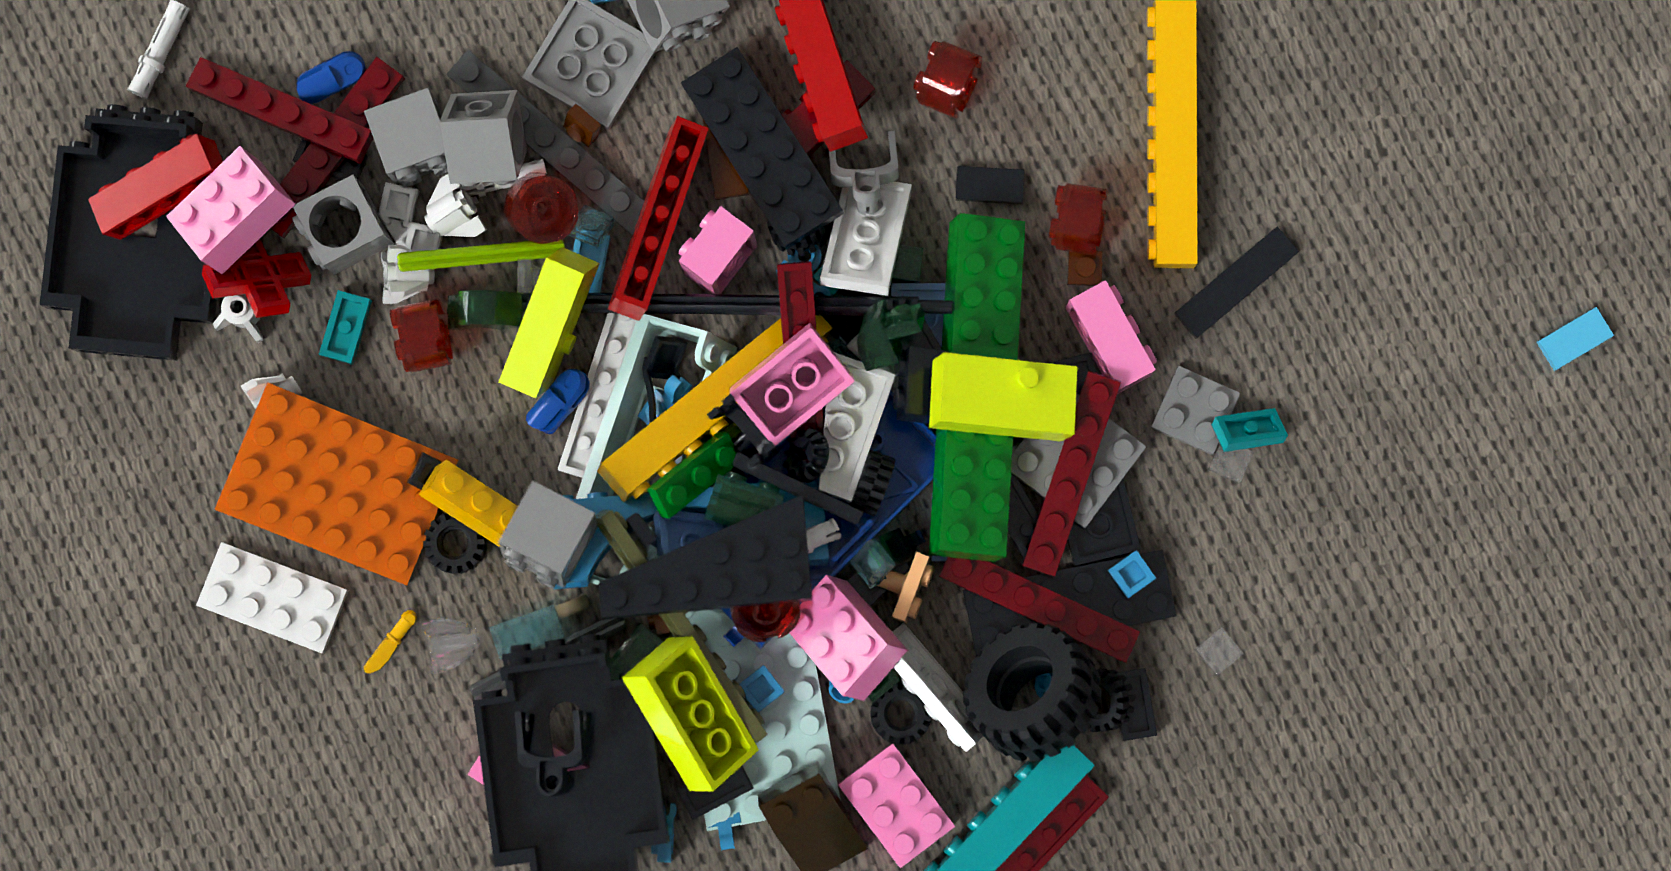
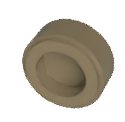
[555,594,590,619]

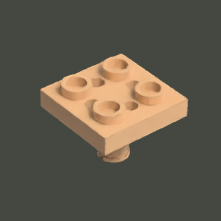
[869,552,934,624]

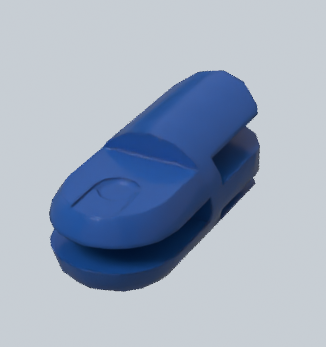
[296,51,366,104]
[526,368,590,434]

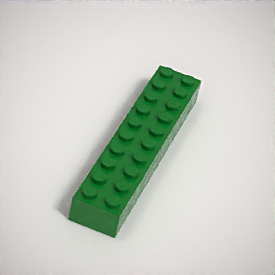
[929,213,1025,562]

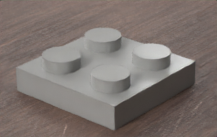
[1150,366,1240,455]

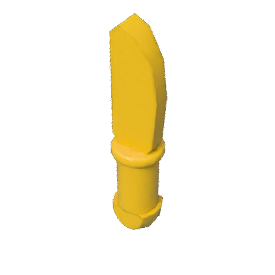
[364,610,417,674]

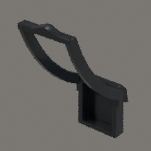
[642,336,688,424]

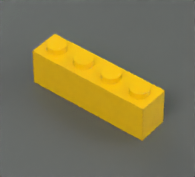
[418,459,518,547]

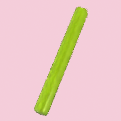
[397,238,565,272]

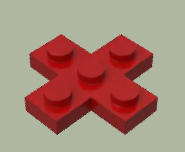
[202,239,312,318]

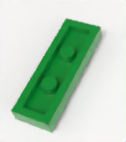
[647,432,738,519]

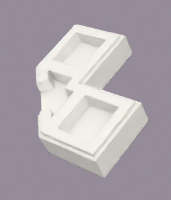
[378,182,443,252]

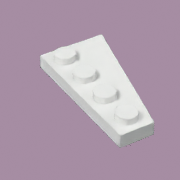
[818,352,895,503]

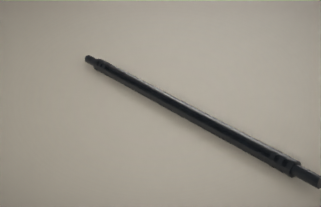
[483,292,953,317]

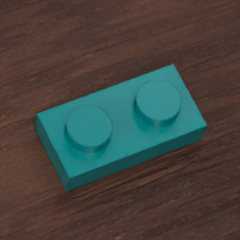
[319,290,372,365]
[1211,408,1288,452]

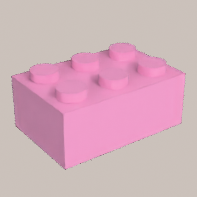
[166,146,295,274]
[678,206,757,294]
[1065,280,1157,394]
[730,323,855,446]
[783,575,908,701]
[838,743,955,868]

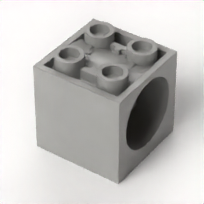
[628,0,730,53]
[364,88,448,187]
[439,90,527,186]
[292,175,394,275]
[499,481,597,588]

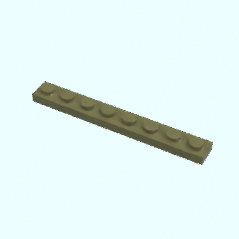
[596,510,768,743]

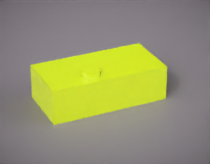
[499,247,600,398]
[929,352,1077,441]
[622,636,759,791]

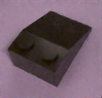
[758,761,868,871]

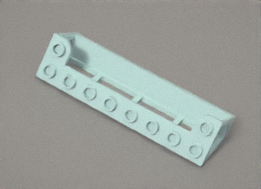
[576,314,737,585]

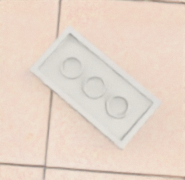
[820,182,912,296]
[196,542,349,654]
[893,623,983,752]

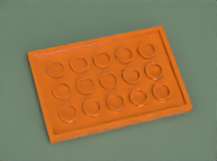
[214,382,458,585]

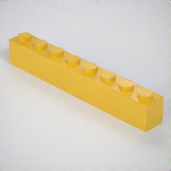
[1147,0,1198,268]
[597,316,832,502]

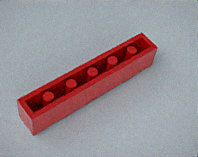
[775,0,868,152]
[607,116,709,321]

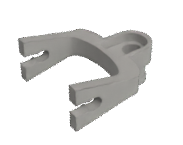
[829,131,899,215]

